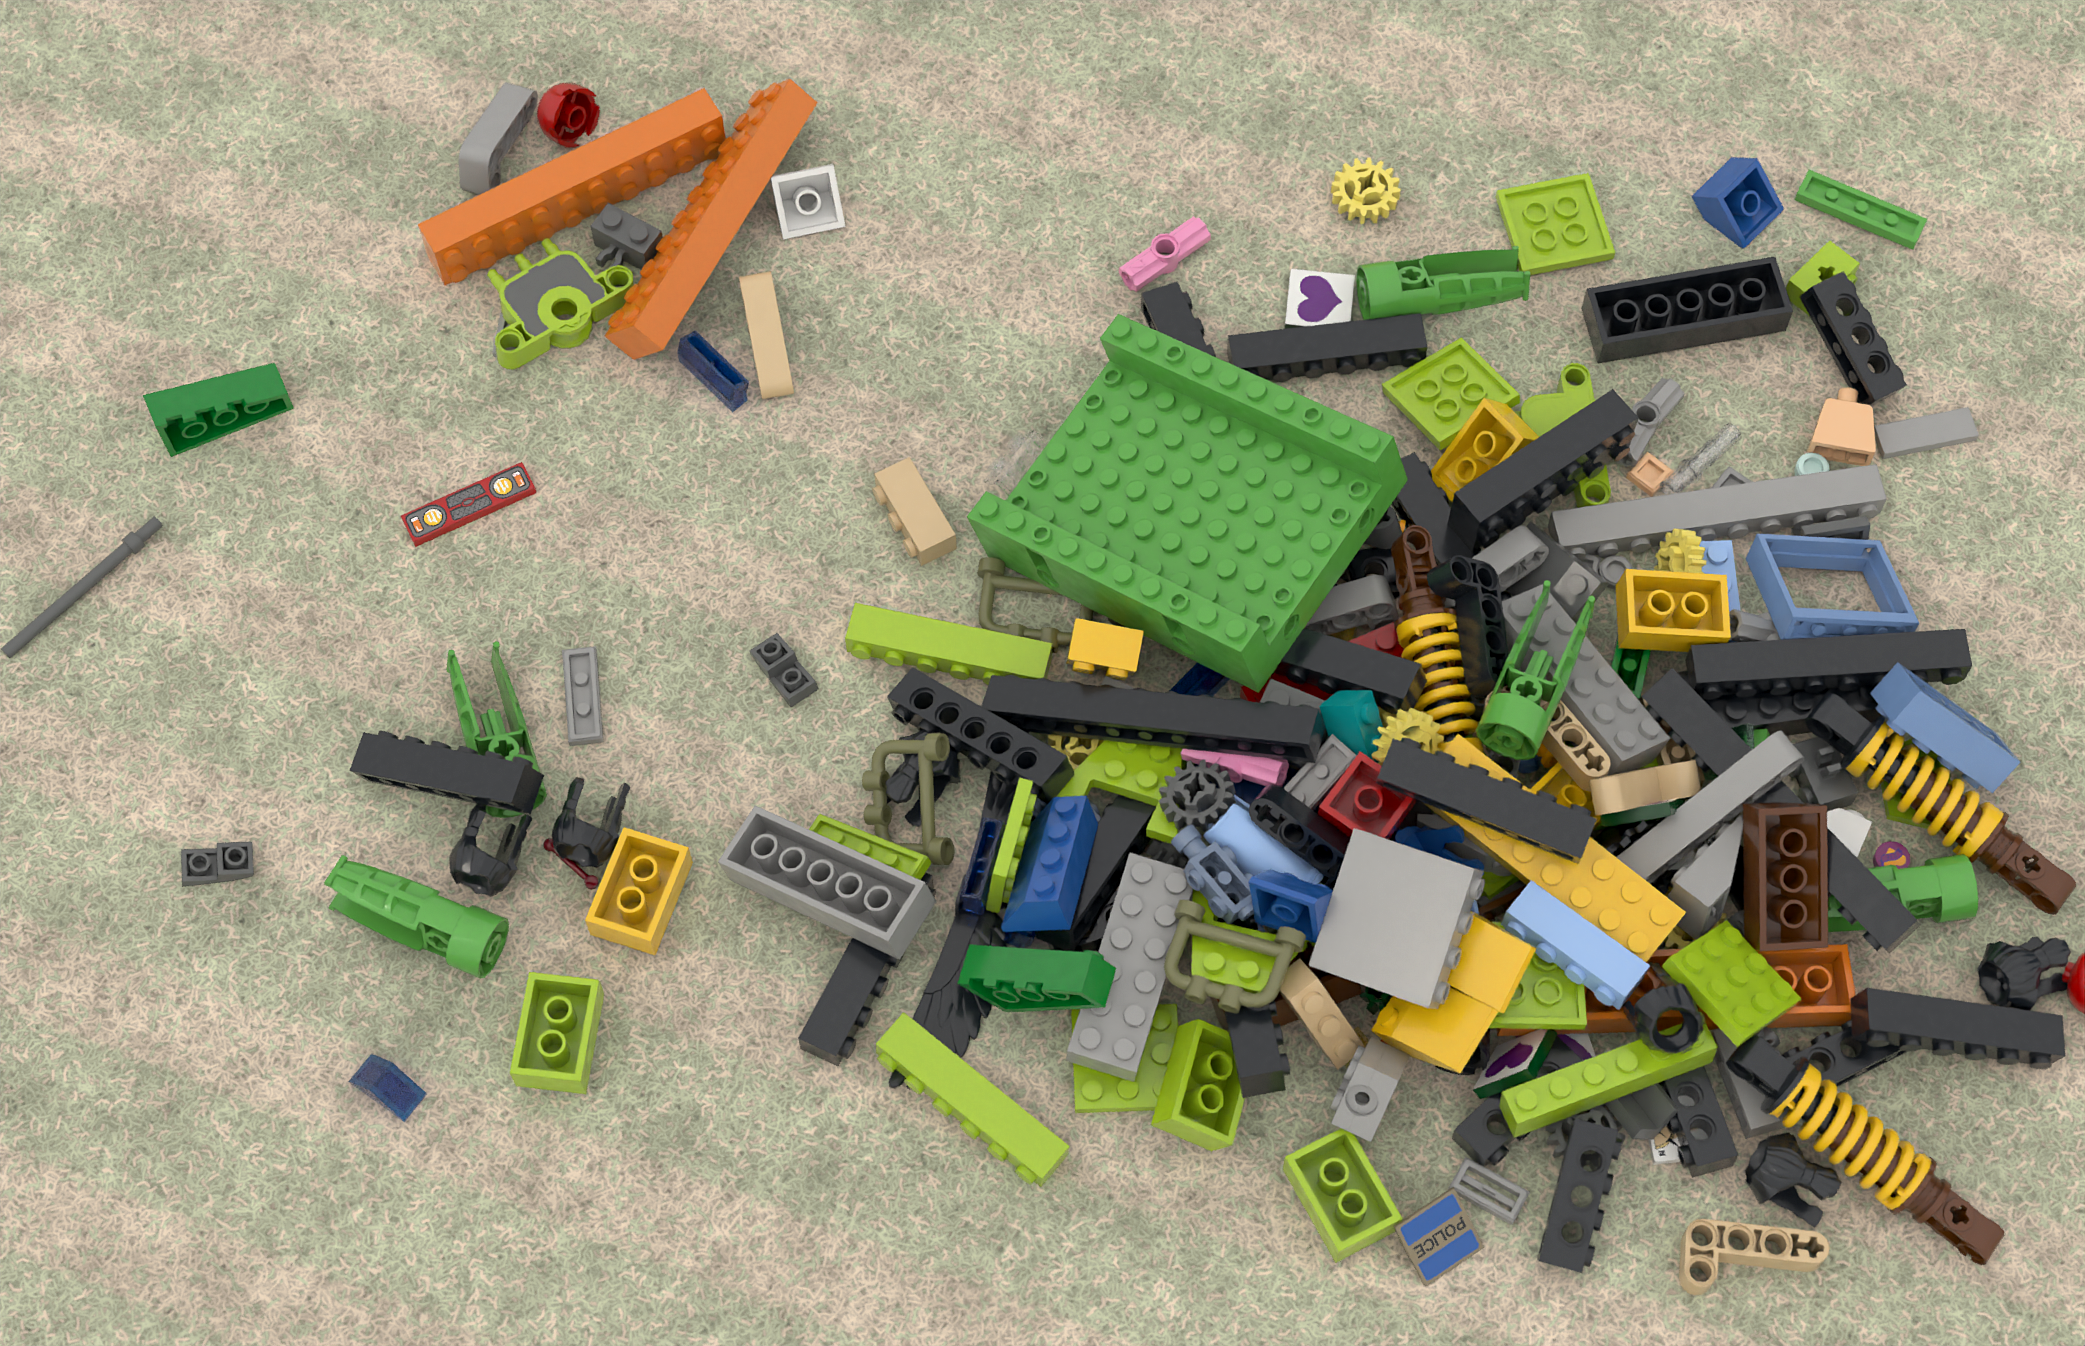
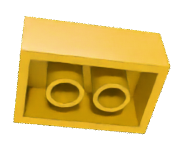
[1615,569,1731,652]
[1066,618,1144,681]
[585,827,693,955]

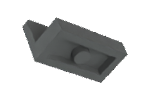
[1791,516,1870,549]
[1605,1083,1678,1139]

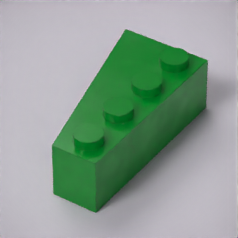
[143,362,294,457]
[958,945,1116,1013]

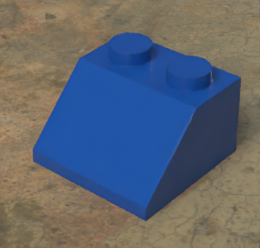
[1691,157,1784,249]
[1249,869,1333,943]

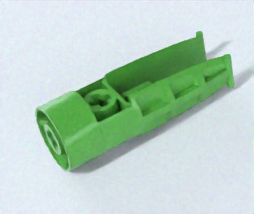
[1356,246,1530,320]
[1476,580,1595,760]
[446,641,547,818]
[1828,854,1978,932]
[324,855,509,978]

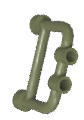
[977,557,1094,653]
[862,733,955,865]
[1164,900,1306,1013]

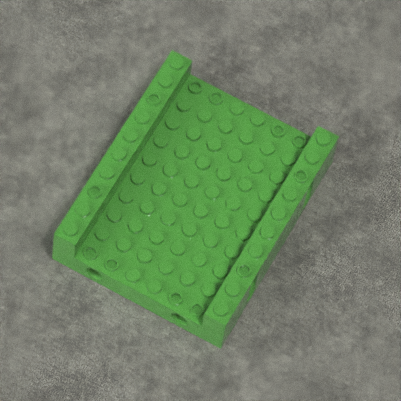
[967,314,1408,693]

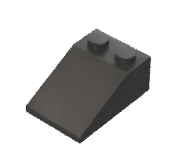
[1506,521,1609,624]

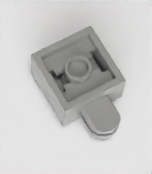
[1330,1037,1410,1142]

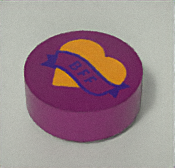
[1873,841,1910,869]

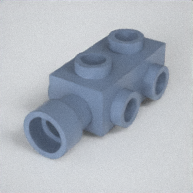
[1171,824,1254,924]

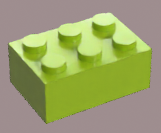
[510,972,604,1094]
[1151,1018,1245,1152]
[1282,1128,1403,1263]

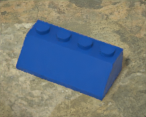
[1001,795,1098,932]

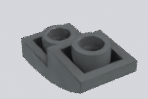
[750,633,818,707]
[181,842,254,887]

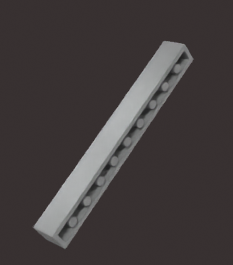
[1548,464,1887,560]

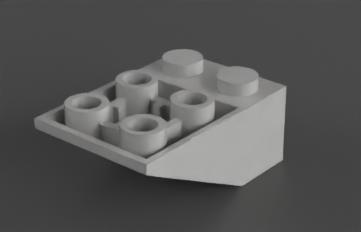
[1667,815,1743,940]

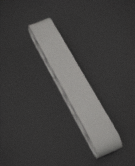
[1616,731,1804,884]

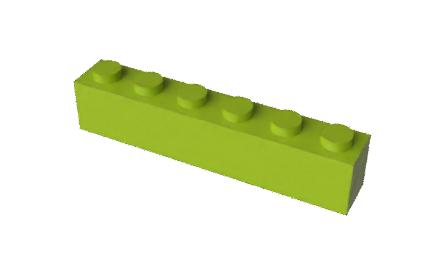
[845,603,1052,685]
[876,1012,1070,1187]
[1499,1023,1718,1138]

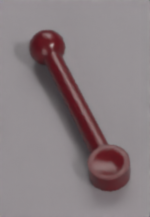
[543,838,599,890]

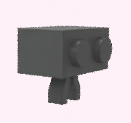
[590,203,663,270]
[1789,736,1858,811]

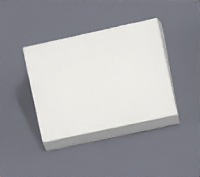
[771,164,845,239]

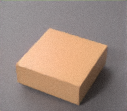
[1626,452,1674,497]

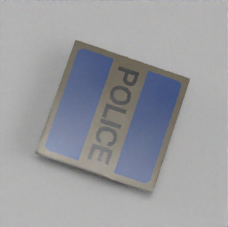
[1393,1187,1485,1287]

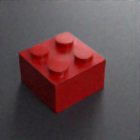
[1318,751,1417,839]

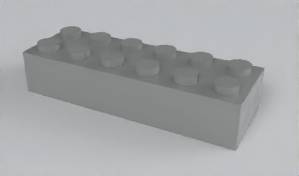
[1502,584,1670,776]
[718,805,936,960]
[1066,853,1193,1082]

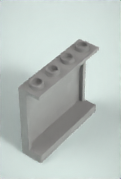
[1308,828,1485,1009]

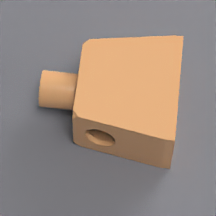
[1807,387,1876,466]

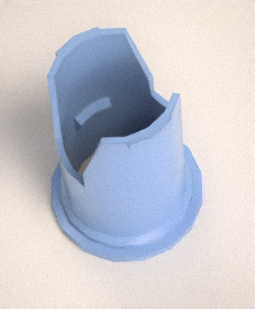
[1203,794,1324,884]

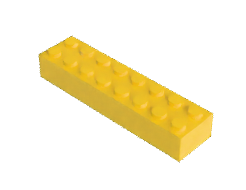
[1422,734,1686,962]

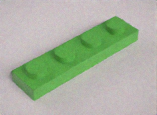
[1794,169,1928,250]

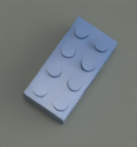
[1870,662,2020,793]

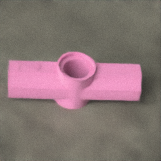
[1119,216,1211,292]
[1181,749,1289,787]

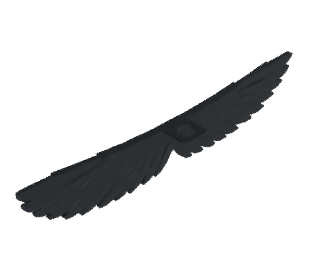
[889,732,1036,1089]

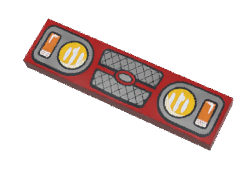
[401,462,537,547]

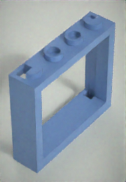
[1746,534,1919,640]

